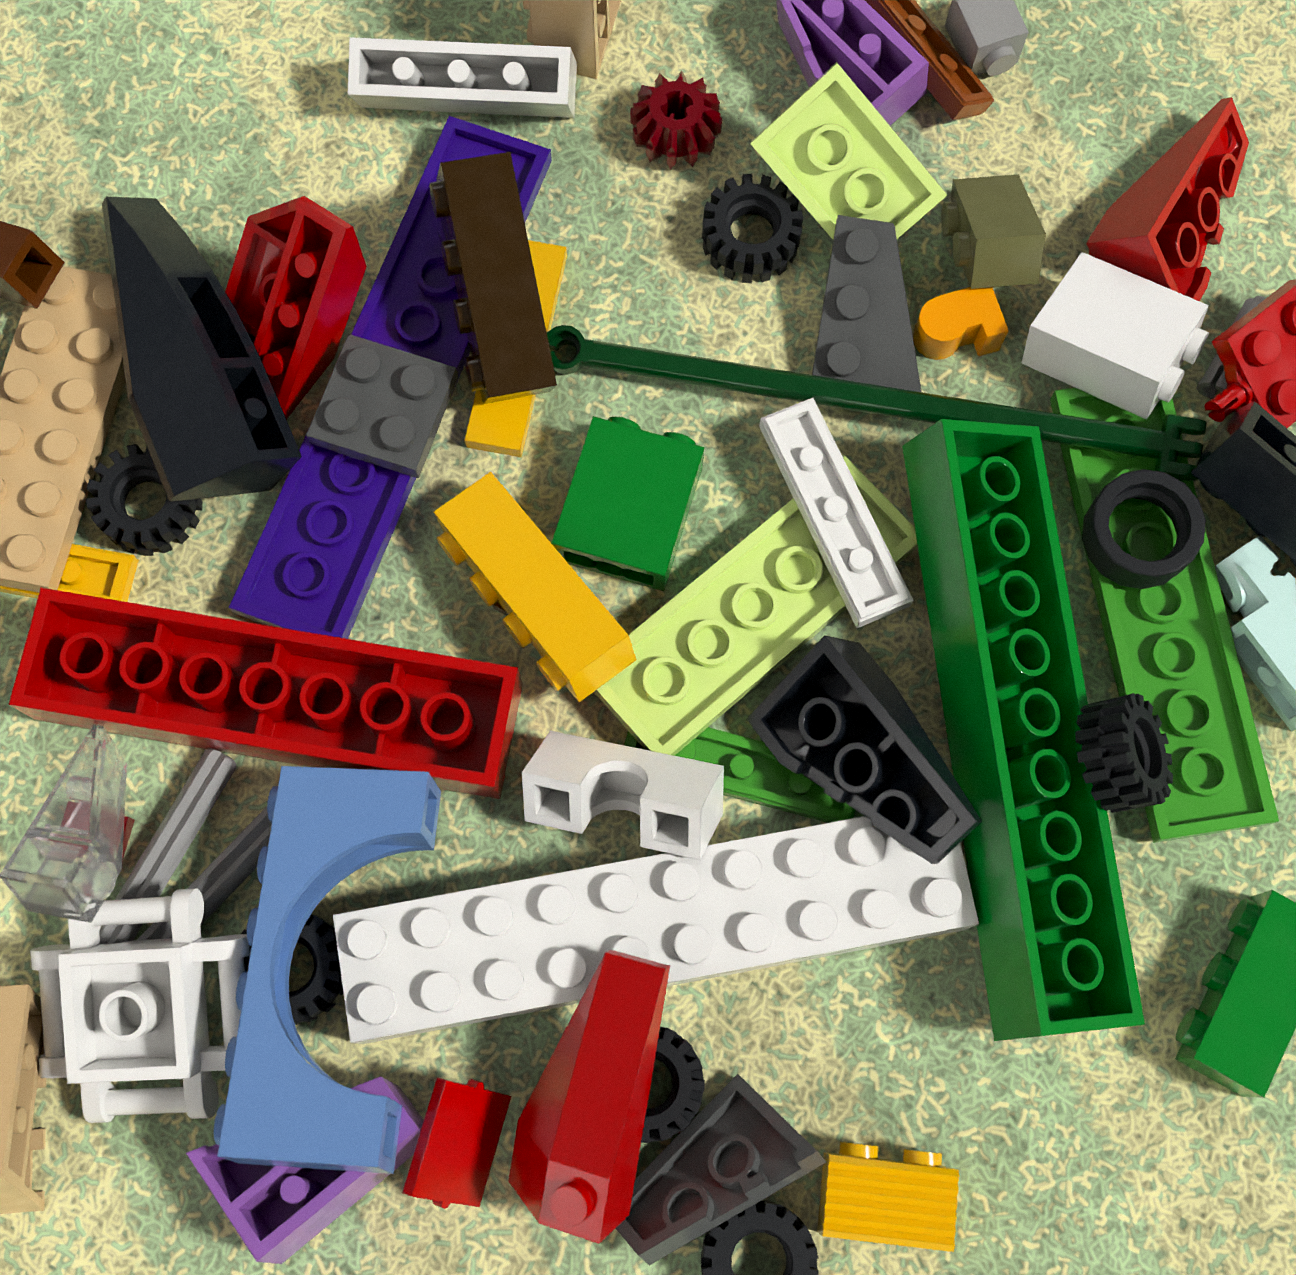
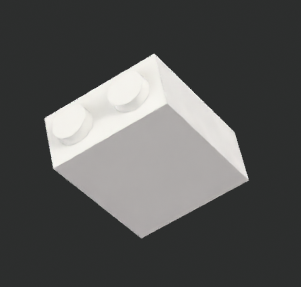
[1022,252,1209,420]

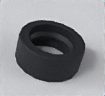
[1082,469,1206,589]

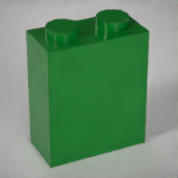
[551,416,705,591]

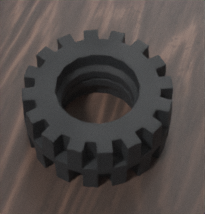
[701,1200,819,1275]

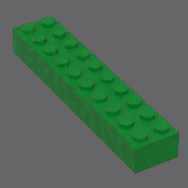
[902,419,1145,1041]

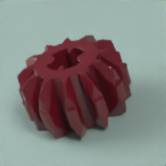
[630,70,723,170]

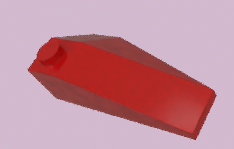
[1086,97,1249,301]
[508,949,670,1244]

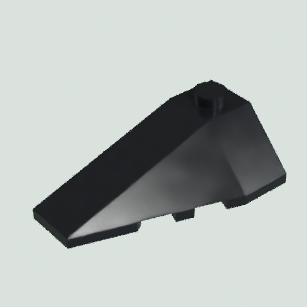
[747,635,982,864]

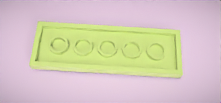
[594,456,918,756]

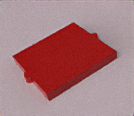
[402,1077,512,1209]

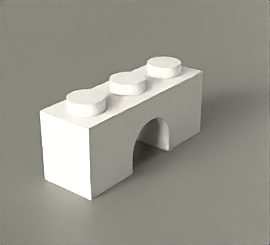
[522,730,724,860]

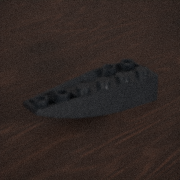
[102,196,302,502]
[1191,402,1296,566]

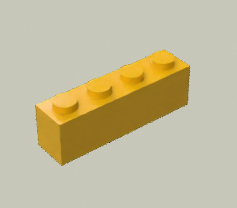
[434,472,637,702]

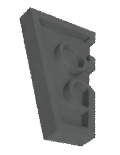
[812,215,922,392]
[615,1074,826,1266]

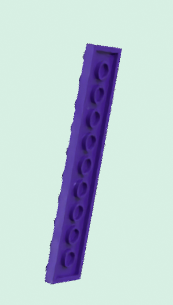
[229,116,552,639]

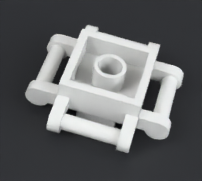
[30,889,250,1123]

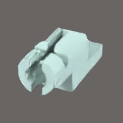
[1215,535,1296,732]

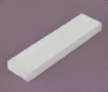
[759,398,913,629]

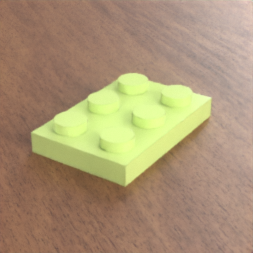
[750,62,947,239]

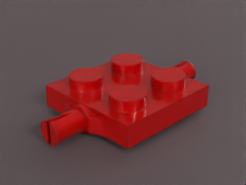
[1205,279,1296,428]

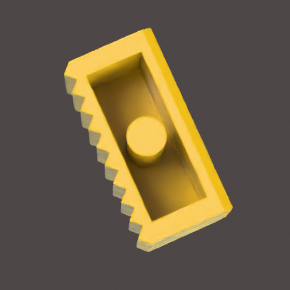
[817,1141,959,1252]

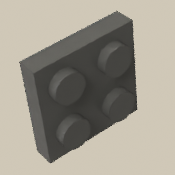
[306,334,459,479]

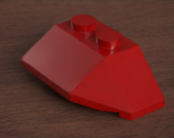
[225,196,367,420]

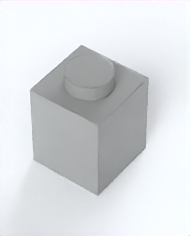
[945,0,1029,76]

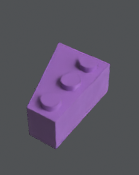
[776,0,929,125]
[186,1076,424,1264]

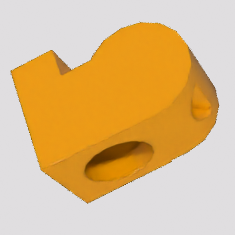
[913,287,1009,360]

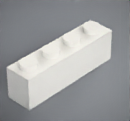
[348,37,577,118]

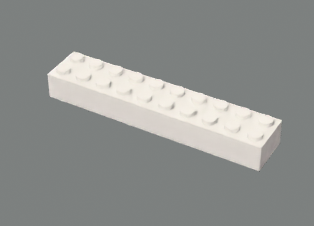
[333,816,979,1044]

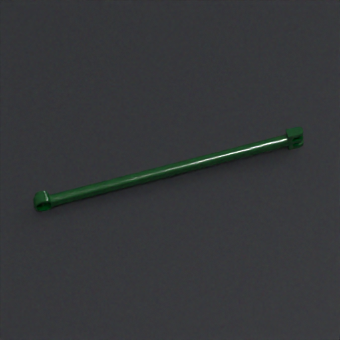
[547,325,1207,481]

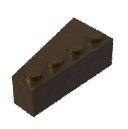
[429,152,557,404]

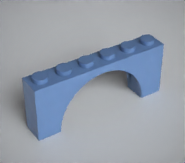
[214,766,441,1174]

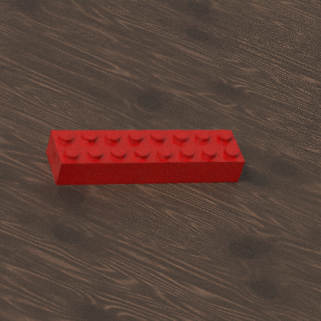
[9,588,523,799]

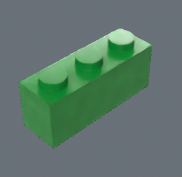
[1175,890,1296,1098]

